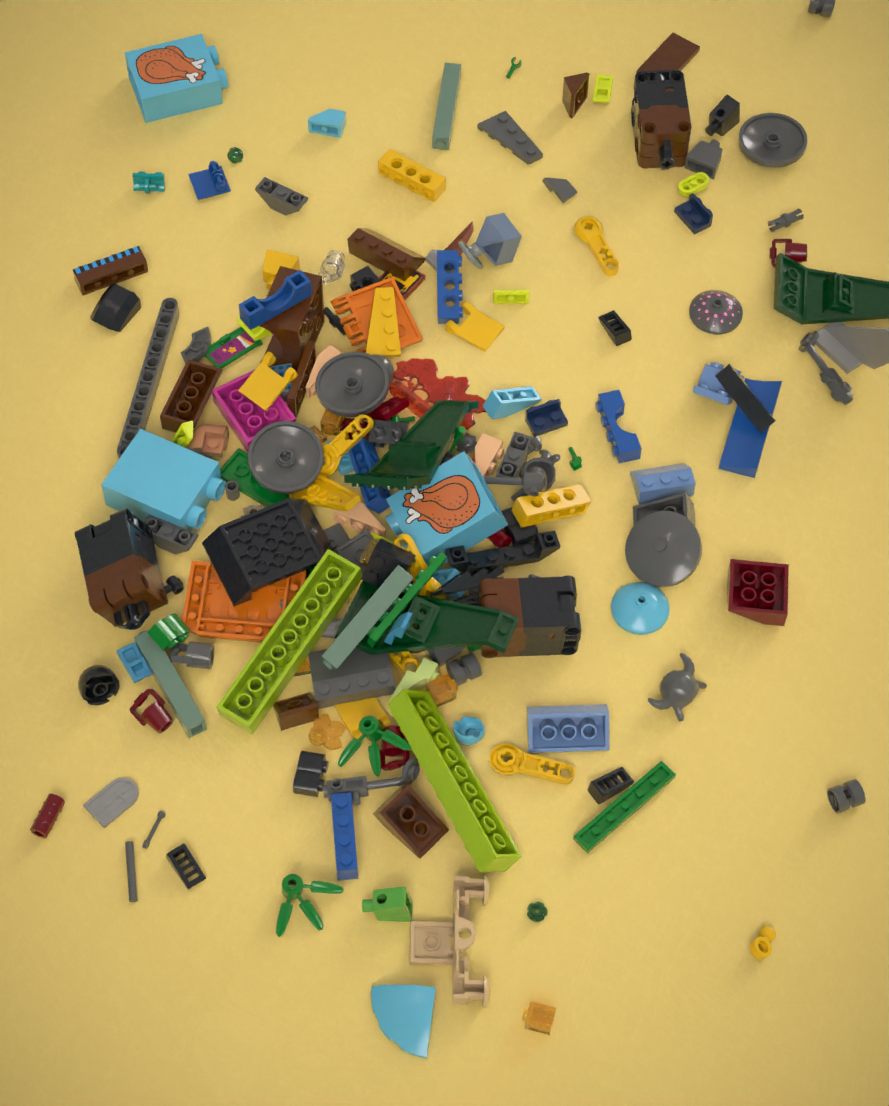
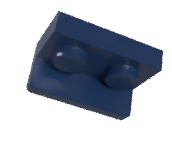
[674,193,713,235]
[525,399,568,437]

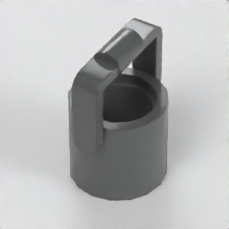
[170,642,214,669]

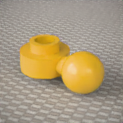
[750,926,776,960]

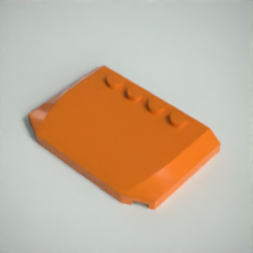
[182,561,307,643]

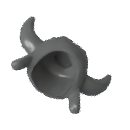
[511,450,560,501]
[648,653,707,721]

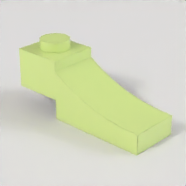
[389,657,440,711]

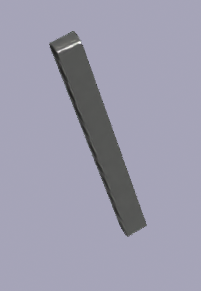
[117,298,179,460]

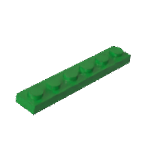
[367,552,447,648]
[573,761,676,853]

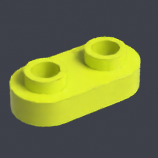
[678,172,709,197]

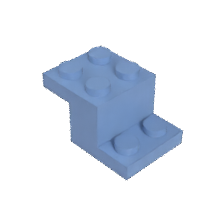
[693,362,744,405]

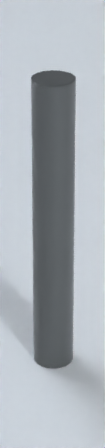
[125,841,138,902]

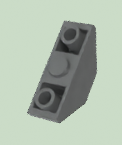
[255,177,308,216]
[496,432,532,478]
[144,514,199,555]

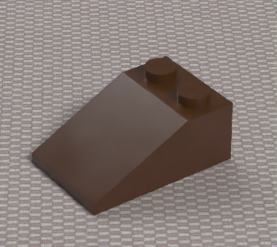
[373,784,449,859]

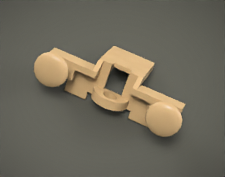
[410,874,490,1008]

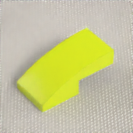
[593,74,613,104]

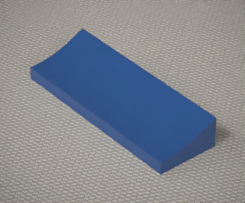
[719,378,782,478]

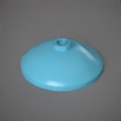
[611,582,669,635]

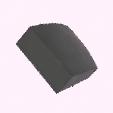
[542,178,577,203]

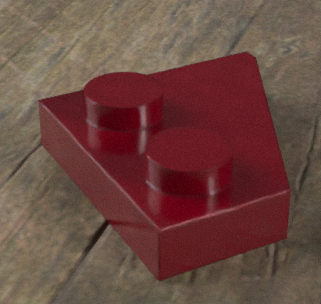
[362,396,410,421]

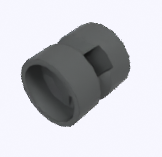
[808,0,836,18]
[446,652,482,687]
[827,779,866,814]

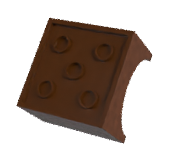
[259,266,325,372]

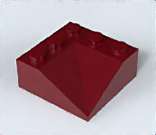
[727,559,789,626]

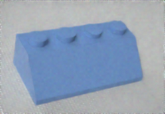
[527,704,609,753]

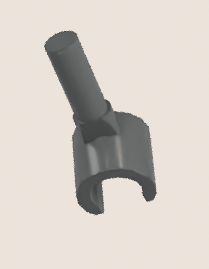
[528,436,542,454]

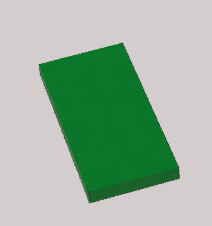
[220,448,290,507]

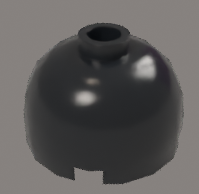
[78,665,120,705]

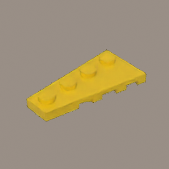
[365,287,401,358]
[289,474,361,512]

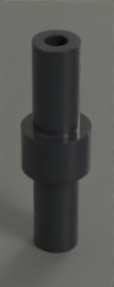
[324,307,346,336]

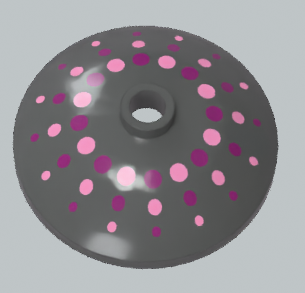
[689,290,743,335]

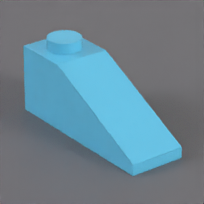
[483,386,542,419]

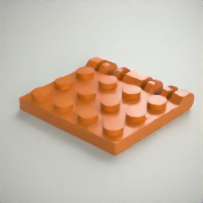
[331,277,423,353]

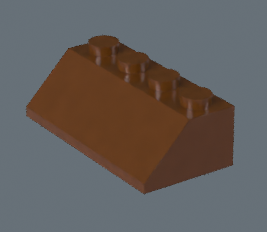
[347,228,426,281]
[160,359,222,433]

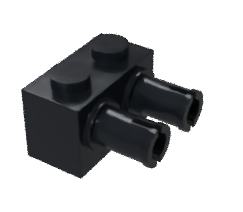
[369,419,409,448]

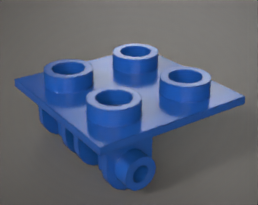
[188,161,231,200]

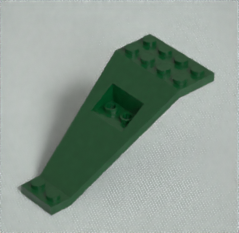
[774,253,889,325]
[344,400,479,490]
[335,580,519,655]

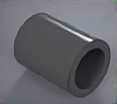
[225,480,240,501]

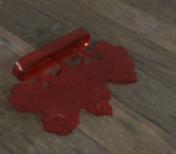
[389,358,486,430]

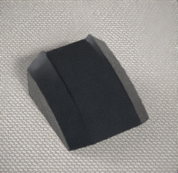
[91,283,141,332]

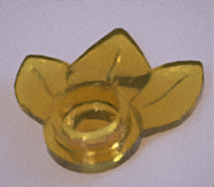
[308,714,346,750]

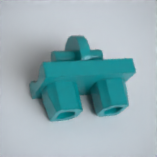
[132,171,165,194]

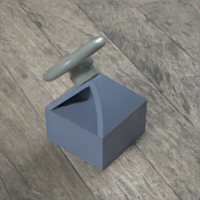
[458,213,522,269]

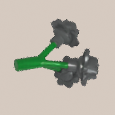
[439,426,477,466]

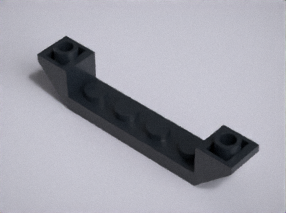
[445,531,561,573]

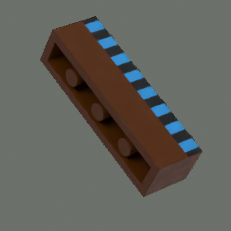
[73,246,148,296]

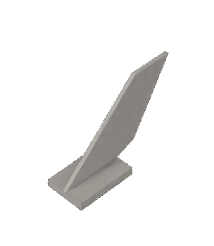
[816,322,889,374]

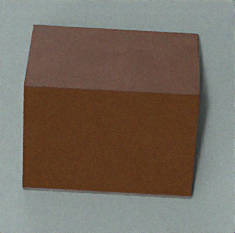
[562,72,590,119]
[273,692,319,731]

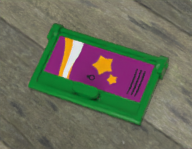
[205,327,263,369]

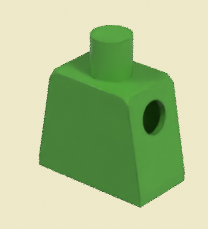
[362,887,413,922]

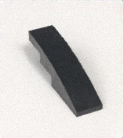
[715,364,776,433]
[431,565,505,597]

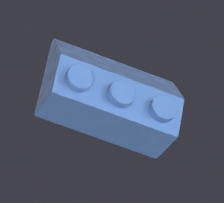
[630,463,696,504]

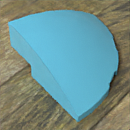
[371,985,436,1058]

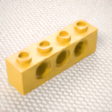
[378,149,446,202]
[511,484,591,528]

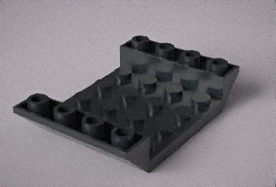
[202,498,335,607]

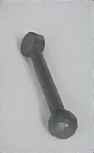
[142,811,166,849]

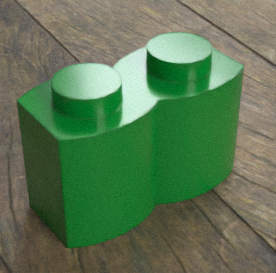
[147,613,190,650]

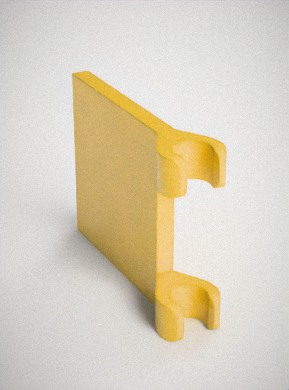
[445,301,505,352]
[238,352,298,411]
[334,698,392,744]

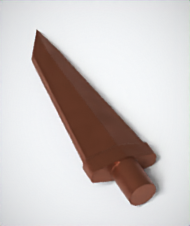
[445,221,473,256]

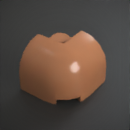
[187,424,229,458]

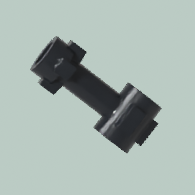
[164,575,184,595]

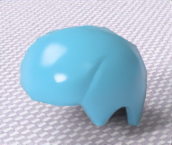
[453,716,485,745]

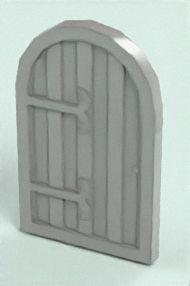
[83,778,139,828]

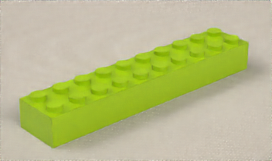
[216,549,362,735]
[388,689,522,872]

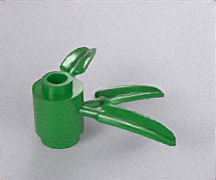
[338,716,411,777]
[276,874,344,937]

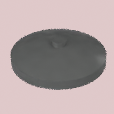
[739,113,807,167]
[315,352,389,417]
[248,421,324,494]
[625,511,702,587]

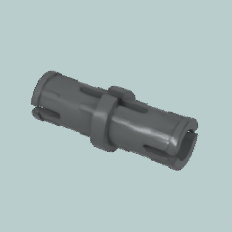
[768,209,804,232]

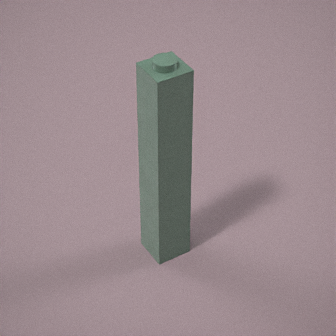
[432,63,461,150]
[321,565,414,671]
[134,630,207,738]

